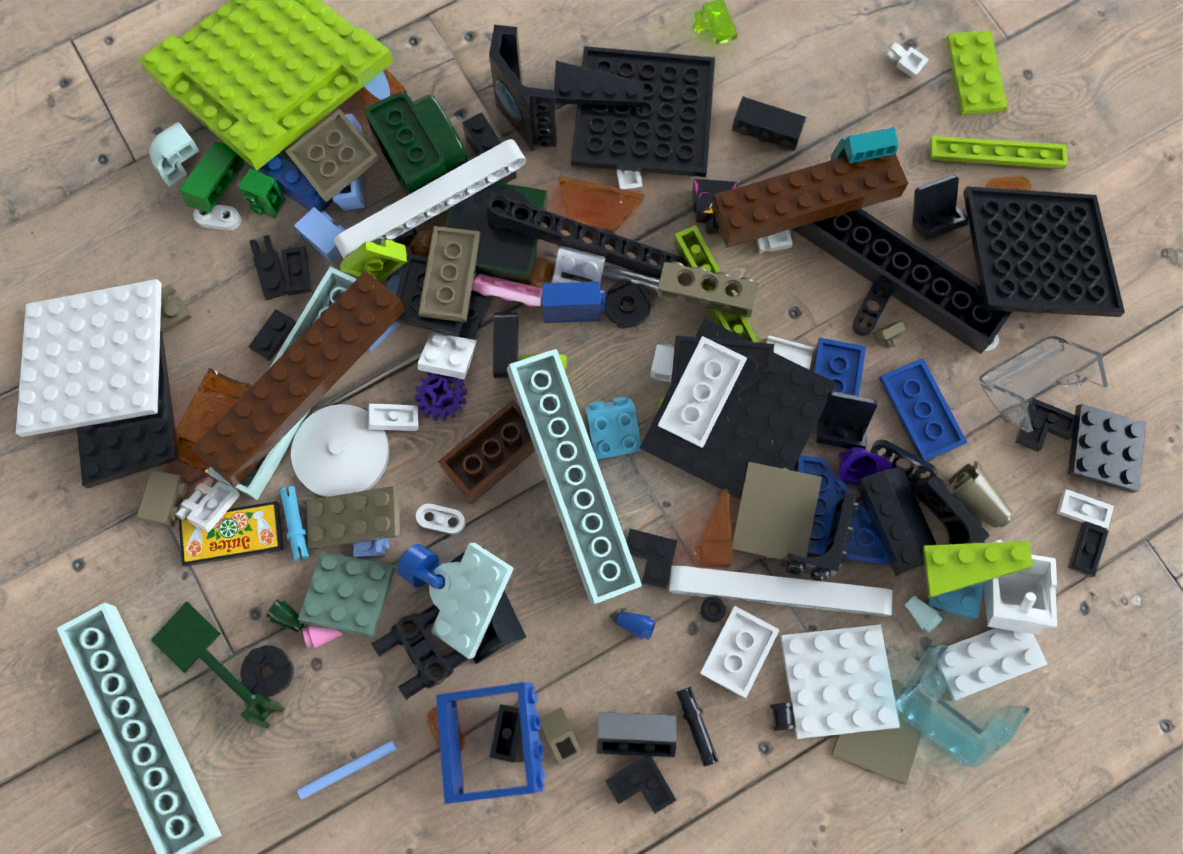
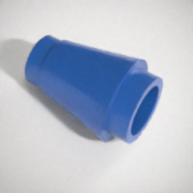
[616,611,656,640]

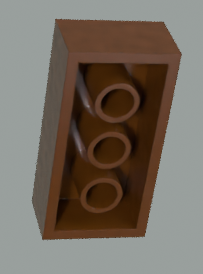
[438,399,535,504]

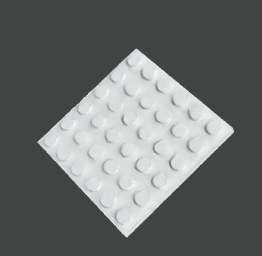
[16,279,162,437]

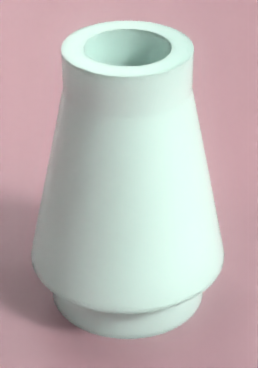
[904,596,943,633]

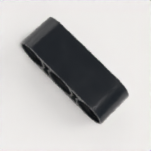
[493,312,519,378]

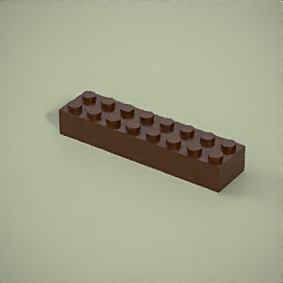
[711,153,908,248]

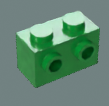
[239,168,286,219]

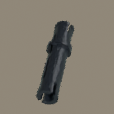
[676,686,719,767]

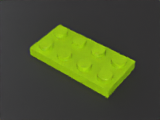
[946,30,1007,115]

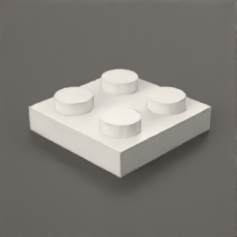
[418,331,477,379]

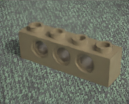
[657,261,759,318]

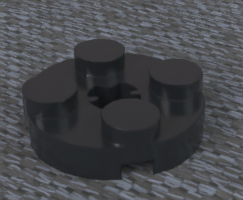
[605,281,651,329]
[240,645,294,698]

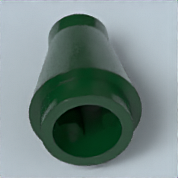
[266,599,304,633]

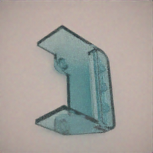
[895,644,1030,767]

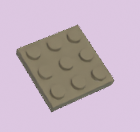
[285,109,381,202]

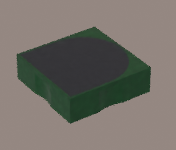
[445,182,548,285]

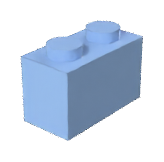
[294,207,345,264]

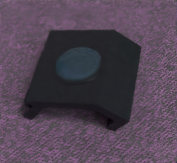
[489,24,557,151]

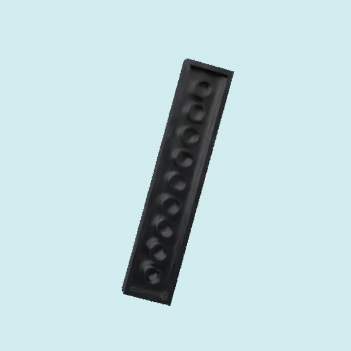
[792,209,1012,354]

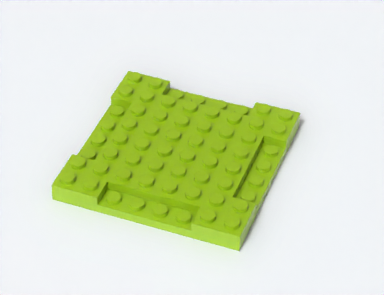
[138,0,393,171]

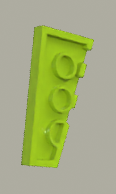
[922,541,1033,598]

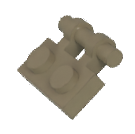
[160,284,192,334]

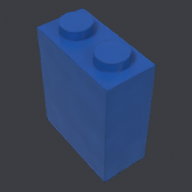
[542,282,605,323]

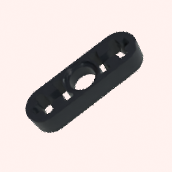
[852,282,892,336]
[870,439,938,482]

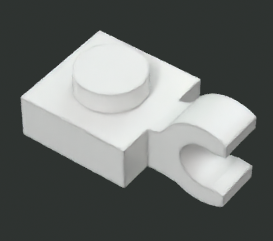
[886,42,929,79]

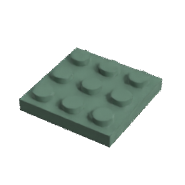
[298,551,394,638]

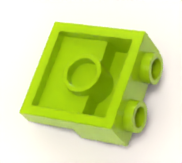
[340,239,407,283]

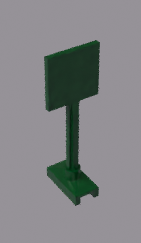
[151,601,285,728]

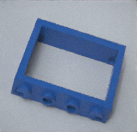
[436,682,546,804]

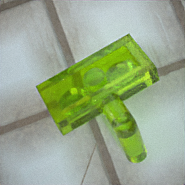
[693,0,737,45]

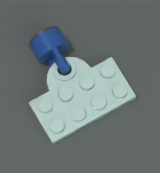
[397,543,513,659]

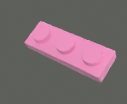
[472,273,543,307]

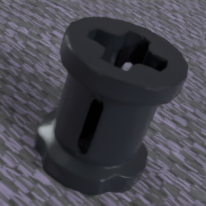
[770,702,796,731]

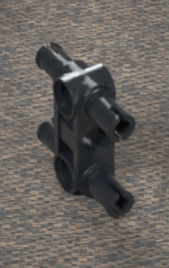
[371,604,471,700]

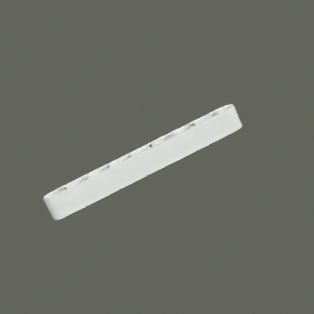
[334,139,526,259]
[669,566,893,617]

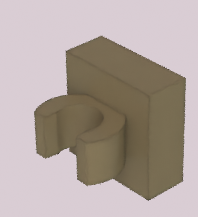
[873,321,906,348]

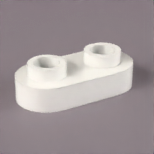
[193,204,241,231]
[416,504,465,535]

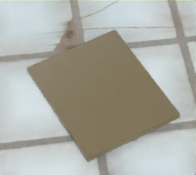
[731,462,822,560]
[832,679,934,784]

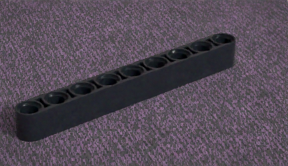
[486,195,688,278]

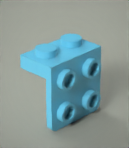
[584,397,641,459]

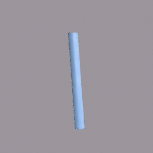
[297,740,397,799]

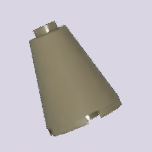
[948,461,1012,528]

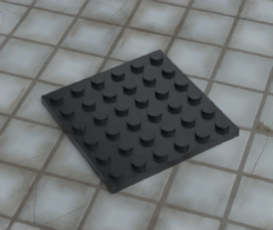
[571,46,715,178]
[963,186,1125,317]
[640,318,836,499]

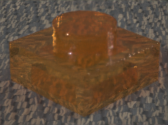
[532,258,554,288]

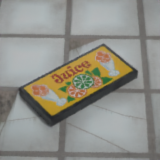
[178,501,283,567]

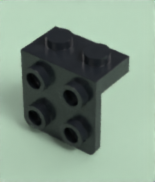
[912,175,968,240]
[816,392,877,449]

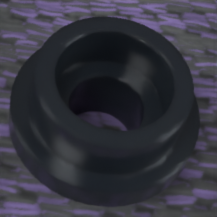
[700,597,726,623]

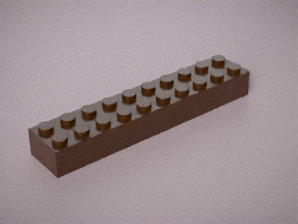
[191,270,405,487]

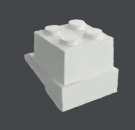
[983,555,1057,635]

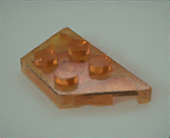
[559,176,645,234]

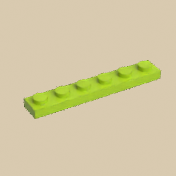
[929,136,1068,169]

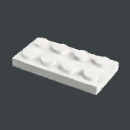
[658,336,747,448]
[931,628,1047,701]

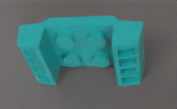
[831,127,899,164]

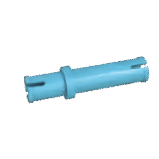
[279,486,309,561]

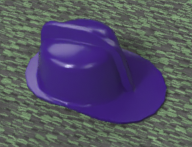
[838,447,892,485]

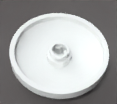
[291,404,389,498]

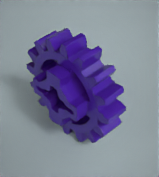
[415,372,467,421]

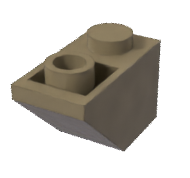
[540,707,584,767]

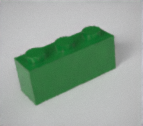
[180,141,244,213]

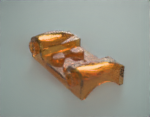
[176,368,252,475]

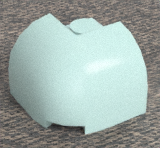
[149,122,199,187]

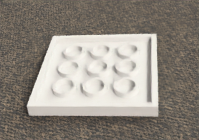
[780,624,900,739]

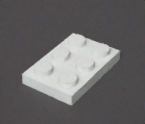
[700,606,779,698]

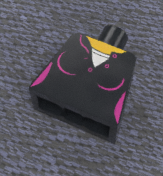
[692,179,737,234]

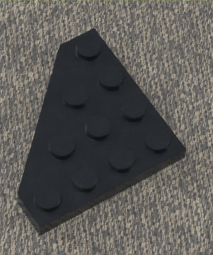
[666,335,774,434]

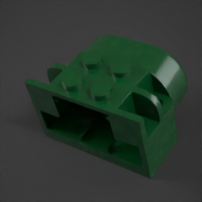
[364,92,468,196]

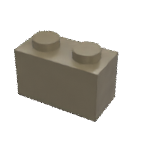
[137,470,188,528]

